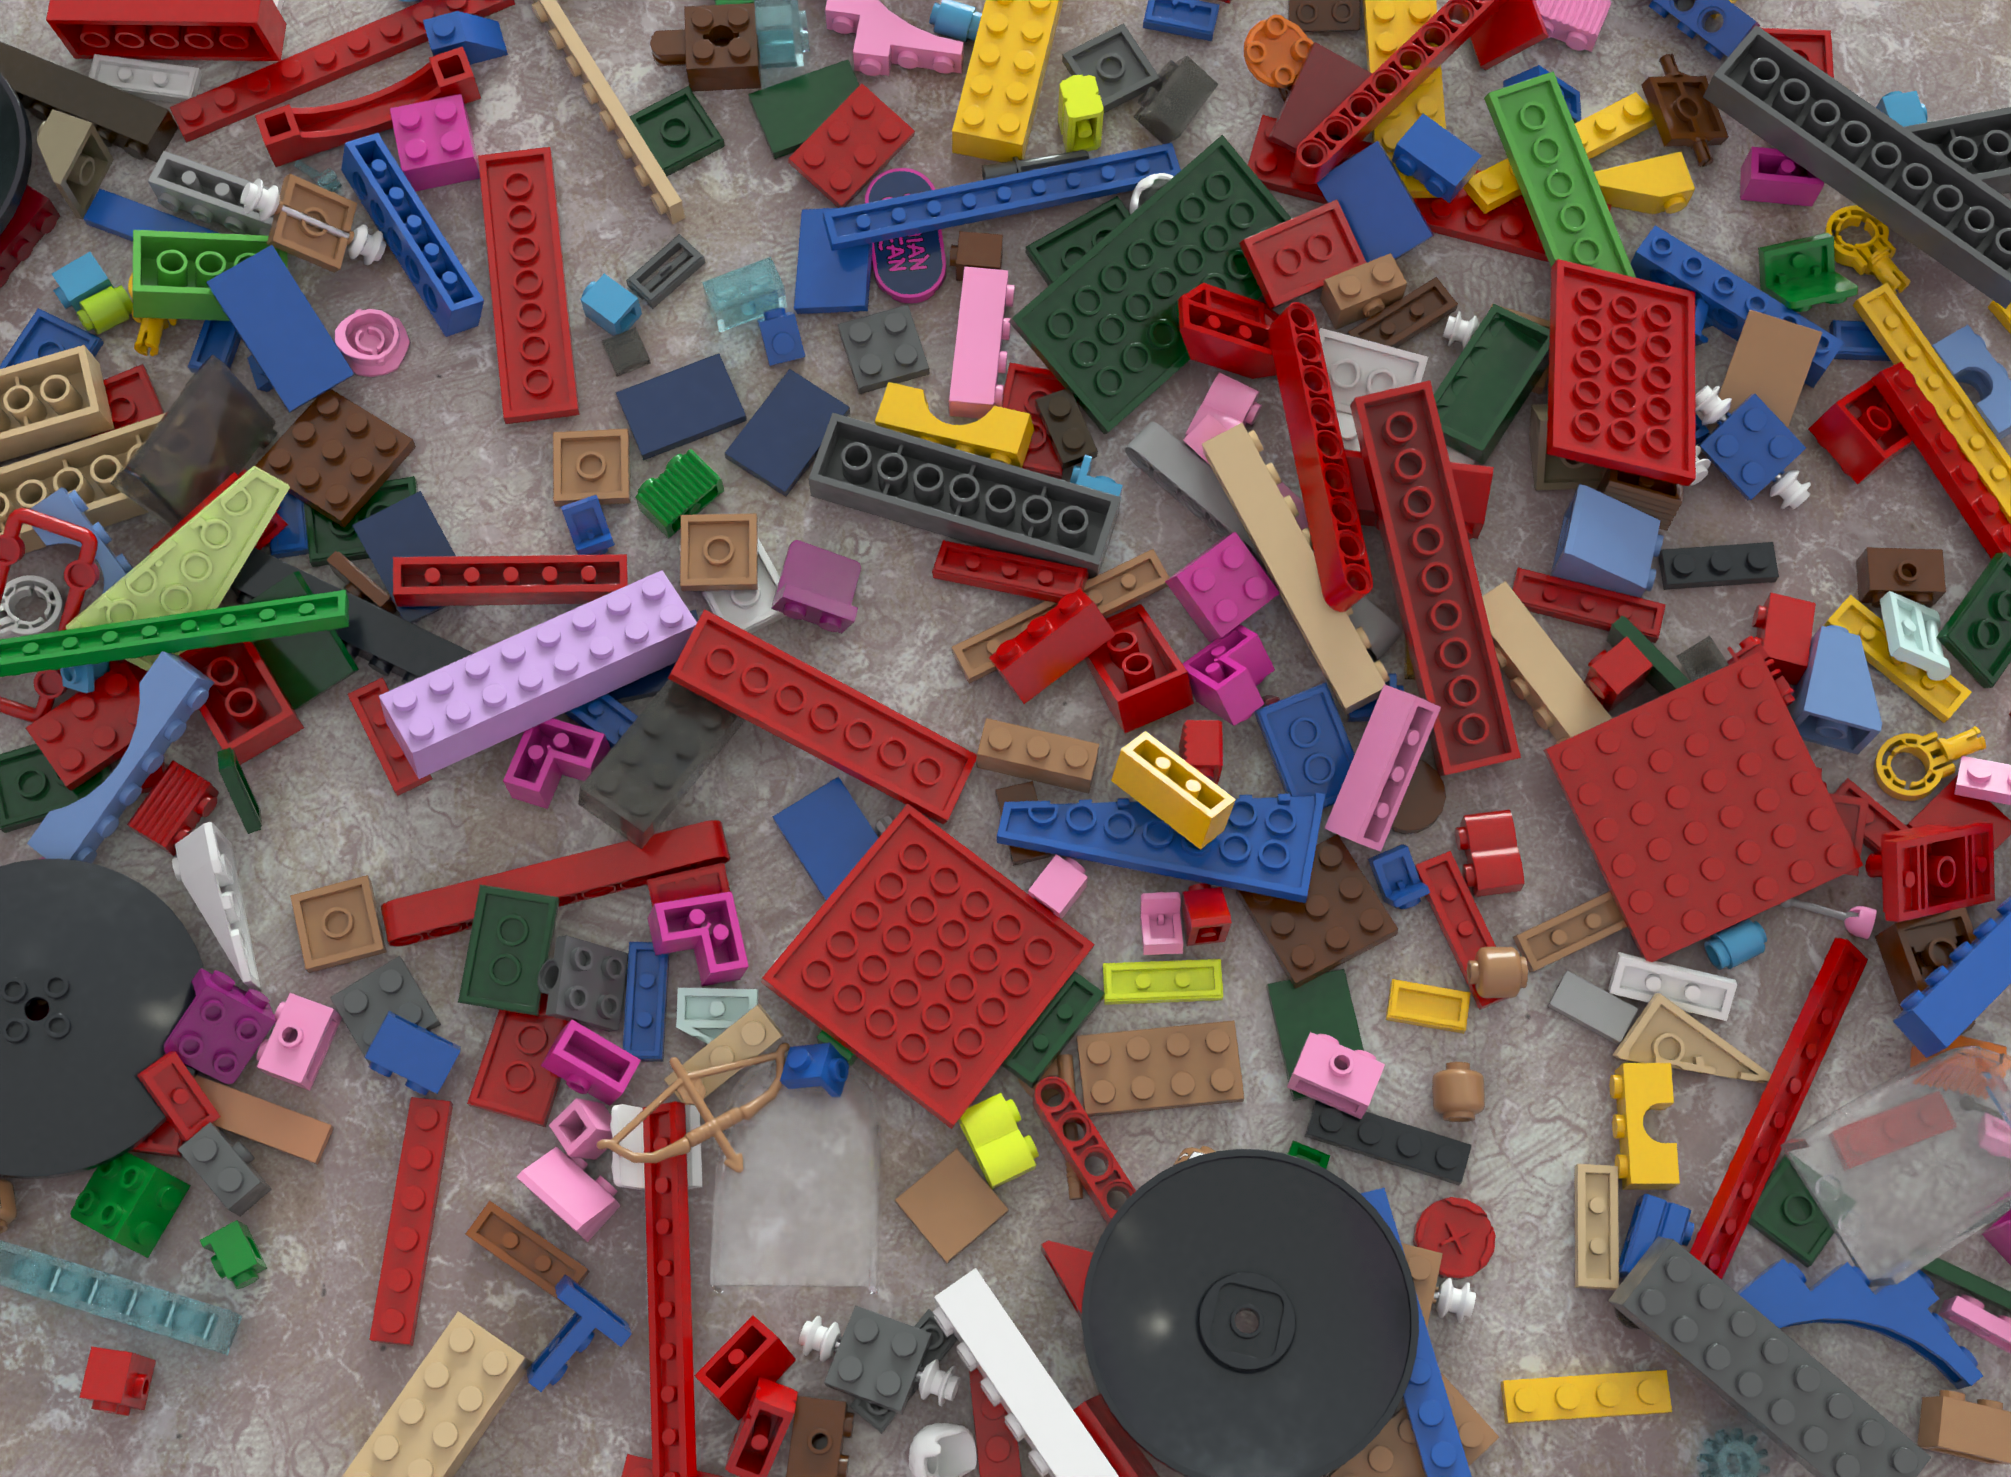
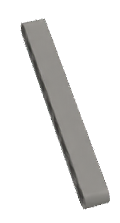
[1125,422,1402,662]

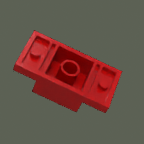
[1865,822,1995,922]

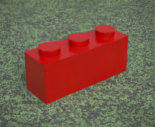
[988,588,1116,704]

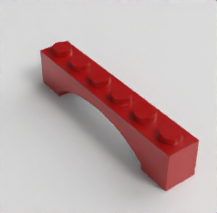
[255,46,481,167]

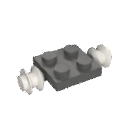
[799,1305,961,1415]

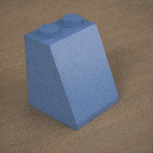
[1550,484,1664,598]
[1788,625,1882,755]

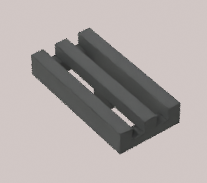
[626,234,705,309]

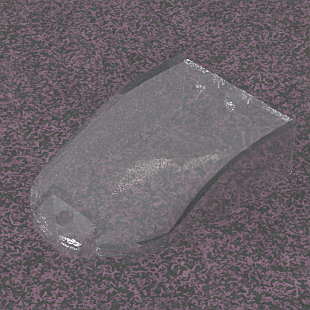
[1780,1046,2011,1287]
[710,1051,882,1294]

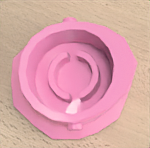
[335,309,410,377]

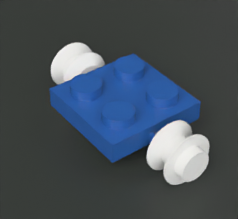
[1695,385,1811,509]

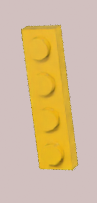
[1823,594,1972,723]
[1501,1370,1672,1424]

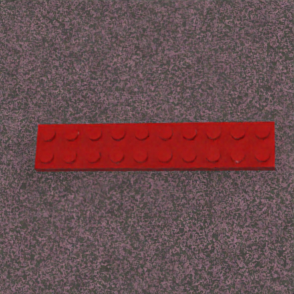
[1248,115,1612,262]

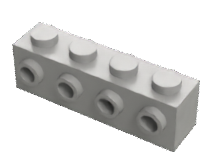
[148,151,280,236]

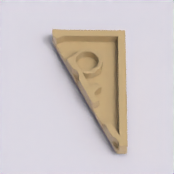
[1613,993,1772,1083]

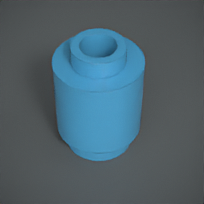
[929,0,982,42]
[1704,919,1767,970]

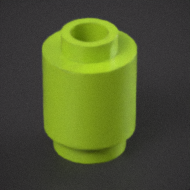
[76,285,133,335]

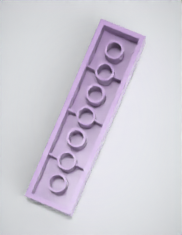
[379,570,697,779]

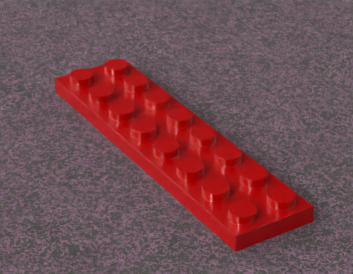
[478,147,580,424]
[668,609,977,825]

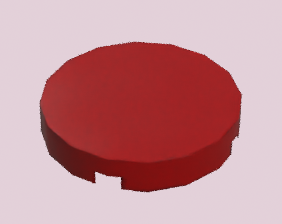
[1413,1197,1496,1280]

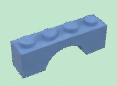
[30,487,133,594]

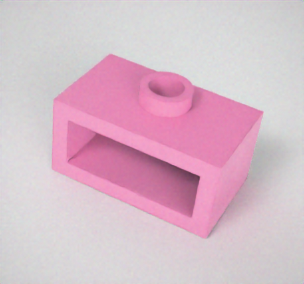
[257,993,342,1091]
[1287,1032,1385,1119]

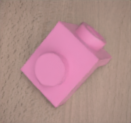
[1140,892,1183,955]

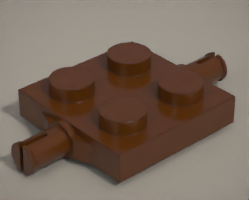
[1641,54,1729,167]

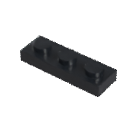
[1658,542,1779,590]

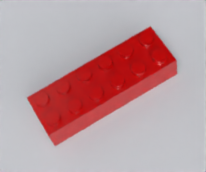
[46,0,287,61]

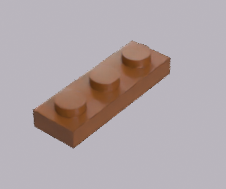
[465,1200,590,1305]

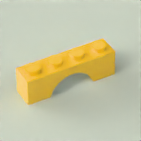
[875,382,1034,468]

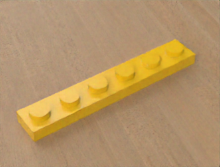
[1463,92,1655,214]

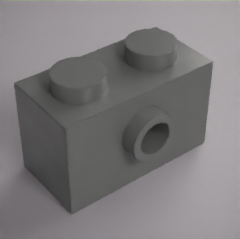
[178,1122,272,1216]

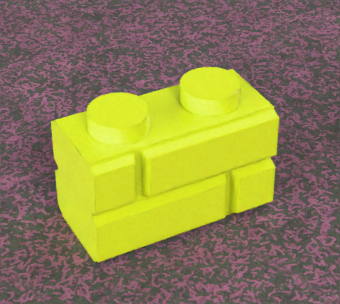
[1058,75,1104,153]

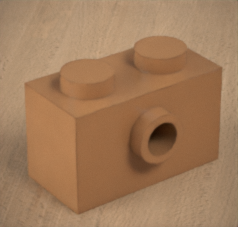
[1320,253,1407,330]
[1917,1390,2011,1465]

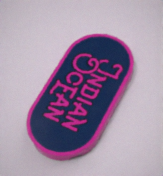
[865,168,946,304]

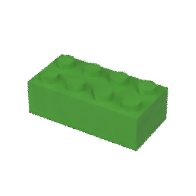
[132,230,288,321]

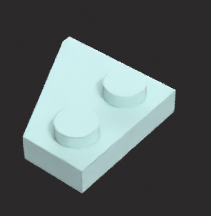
[676,988,759,1067]

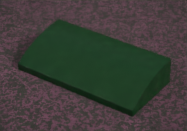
[1434,304,1550,465]

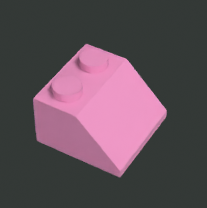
[517,1147,621,1242]

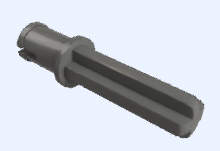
[982,150,1089,180]

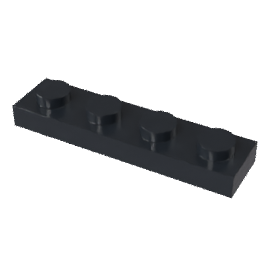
[1305,1100,1472,1186]

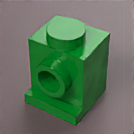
[200,1220,267,1289]

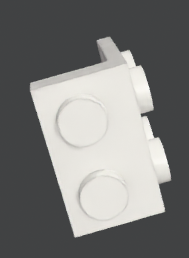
[610,1104,702,1191]

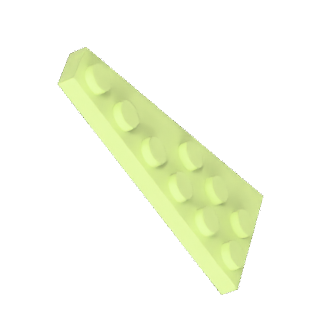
[66,466,290,671]

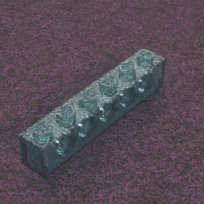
[0,1240,242,1356]

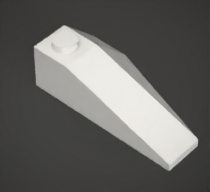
[172,822,261,990]

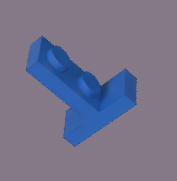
[526,1274,632,1392]

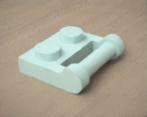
[1880,591,1951,681]

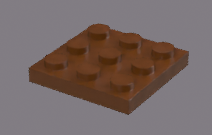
[255,389,416,528]
[1236,834,1398,989]

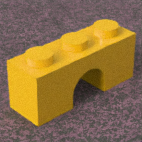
[1609,1063,1680,1190]

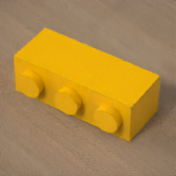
[1111,731,1236,850]

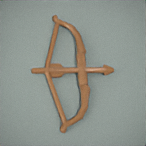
[596,1043,790,1173]

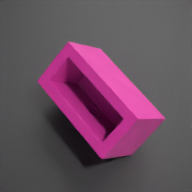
[541,1019,641,1106]

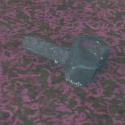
[294,160,342,192]

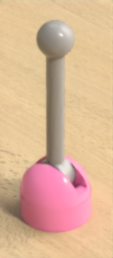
[1780,898,1877,940]

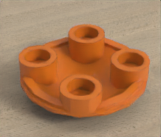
[1244,14,1314,88]

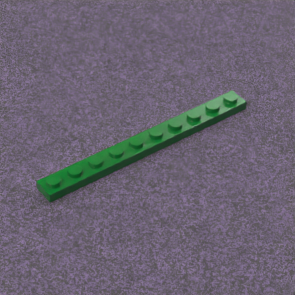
[0,590,349,677]

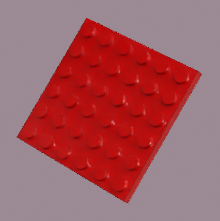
[1543,651,1863,962]
[761,803,1095,1129]

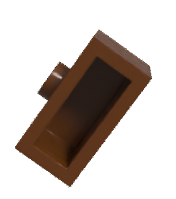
[1856,547,1946,608]
[786,1396,855,1477]

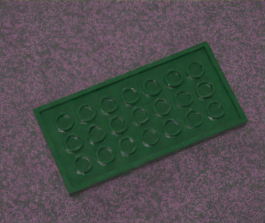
[1008,135,1292,435]

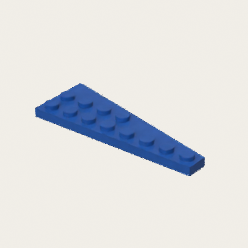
[997,793,1325,903]

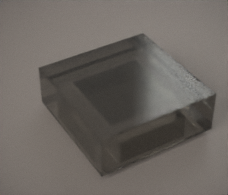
[602,327,651,377]

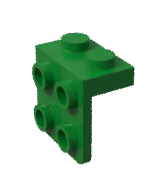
[1758,233,1858,312]
[70,1152,191,1258]

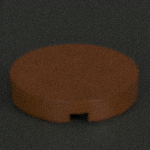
[1391,760,1446,834]

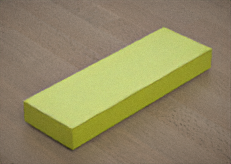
[1102,959,1223,1005]

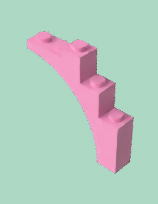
[825,0,964,76]

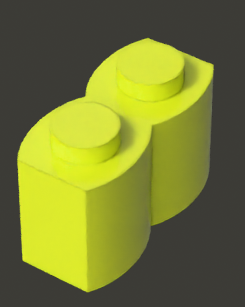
[958,1093,1039,1190]

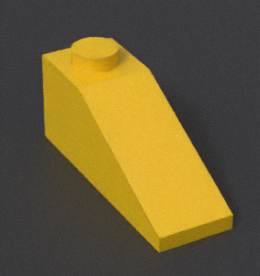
[1594,152,1695,214]

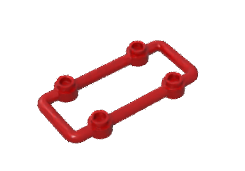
[0,508,100,723]

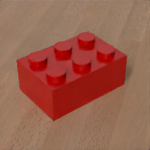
[179,642,304,765]

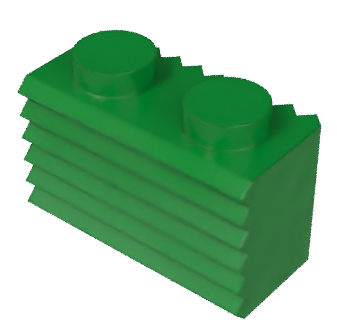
[635,449,724,539]

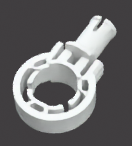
[0,575,65,639]

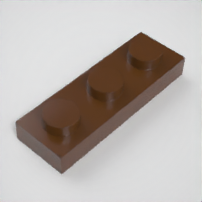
[1347,277,1458,348]

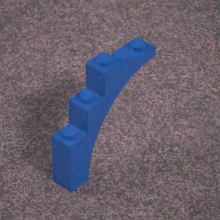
[1737,1258,1983,1389]

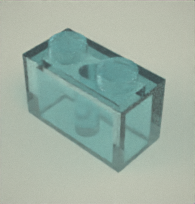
[754,0,810,69]
[702,257,787,333]

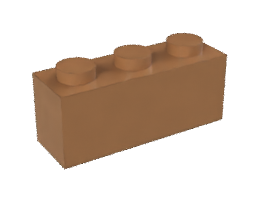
[977,718,1100,793]

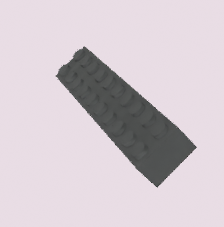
[1703,25,2011,309]

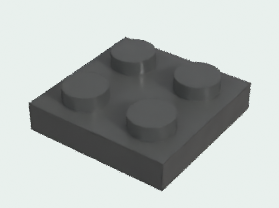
[1062,23,1160,113]
[838,304,930,394]
[330,956,441,1064]

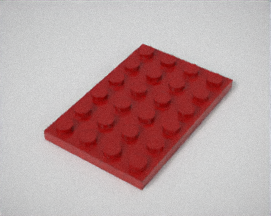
[1547,259,1696,487]

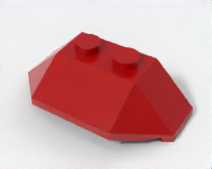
[1178,283,1279,379]

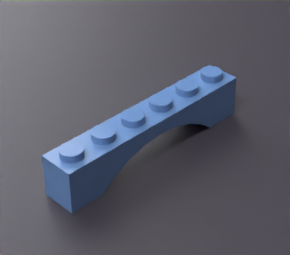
[27,651,214,863]

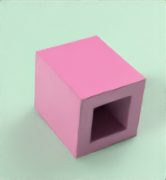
[1028,854,1088,919]
[549,1098,612,1160]

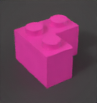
[1740,146,1824,207]
[1183,624,1275,726]
[503,718,612,809]
[647,891,749,986]

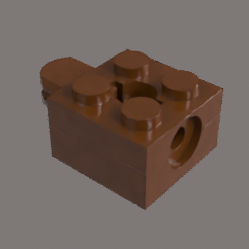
[650,3,761,92]
[1875,907,1977,1035]

